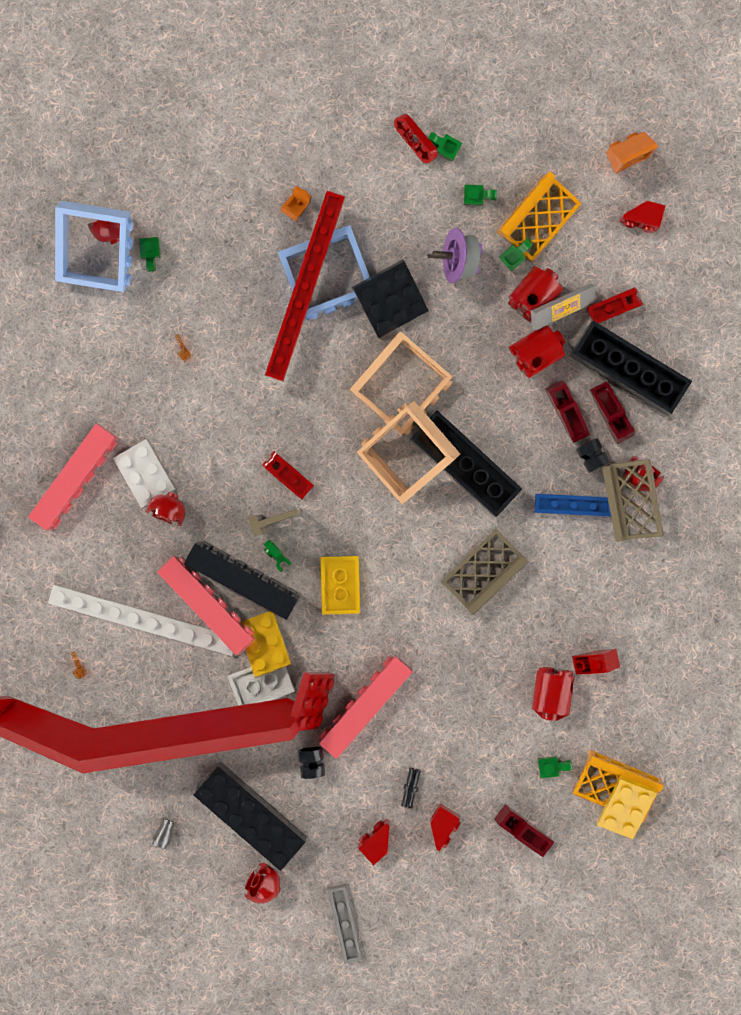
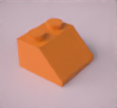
[606,132,658,173]

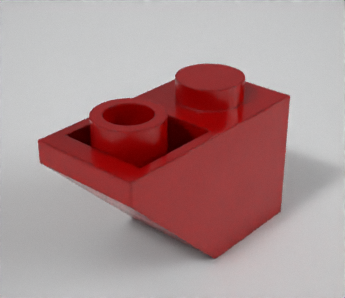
[619,201,666,233]
[572,649,620,675]
[430,803,461,852]
[358,819,389,866]

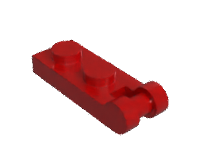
[586,287,643,324]
[262,451,314,500]

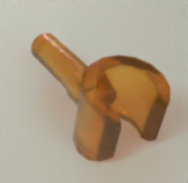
[175,334,191,362]
[70,651,87,679]

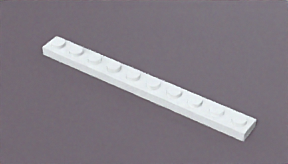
[48,585,233,656]

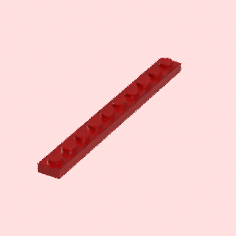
[265,190,345,382]

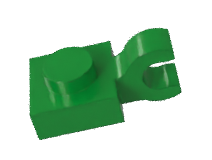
[428,132,462,162]
[464,184,497,206]
[139,237,161,272]
[499,238,533,272]
[264,539,291,572]
[538,756,573,779]

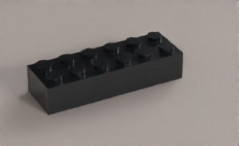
[569,320,692,416]
[410,410,522,517]
[184,541,300,620]
[193,762,307,871]

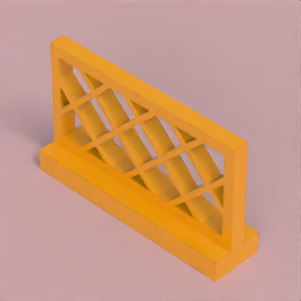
[496,171,582,262]
[573,750,664,823]

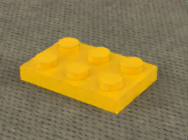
[320,556,360,615]
[241,611,292,678]
[597,776,657,839]

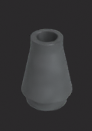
[152,818,175,849]

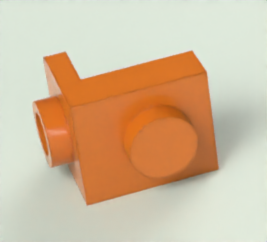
[280,186,312,221]

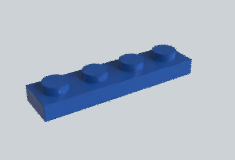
[534,494,611,517]

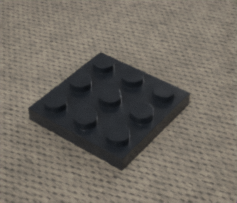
[352,259,429,338]

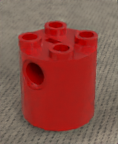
[508,266,563,323]
[508,325,566,379]
[532,667,575,721]

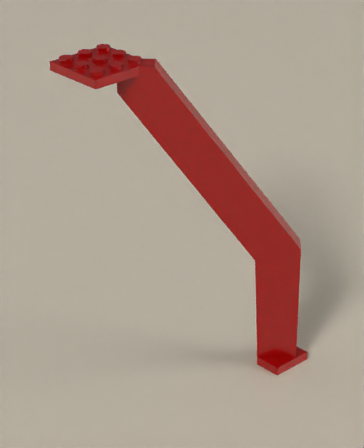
[0,672,335,774]

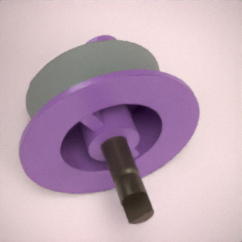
[427,228,482,283]

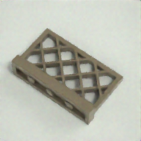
[602,459,664,542]
[248,508,302,537]
[441,529,528,615]

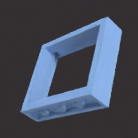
[55,201,134,292]
[278,225,369,321]

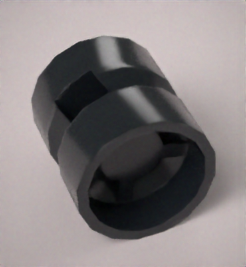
[576,438,610,473]
[298,746,325,779]

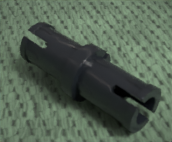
[401,767,421,809]

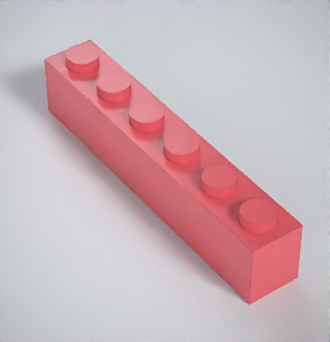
[28,424,118,531]
[157,556,256,655]
[319,655,413,759]

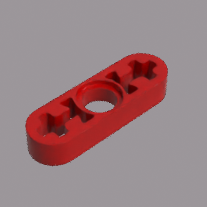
[394,114,438,164]

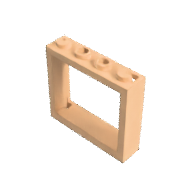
[350,331,452,436]
[357,401,460,504]

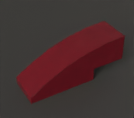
[545,380,591,443]
[590,381,635,445]
[494,804,555,857]

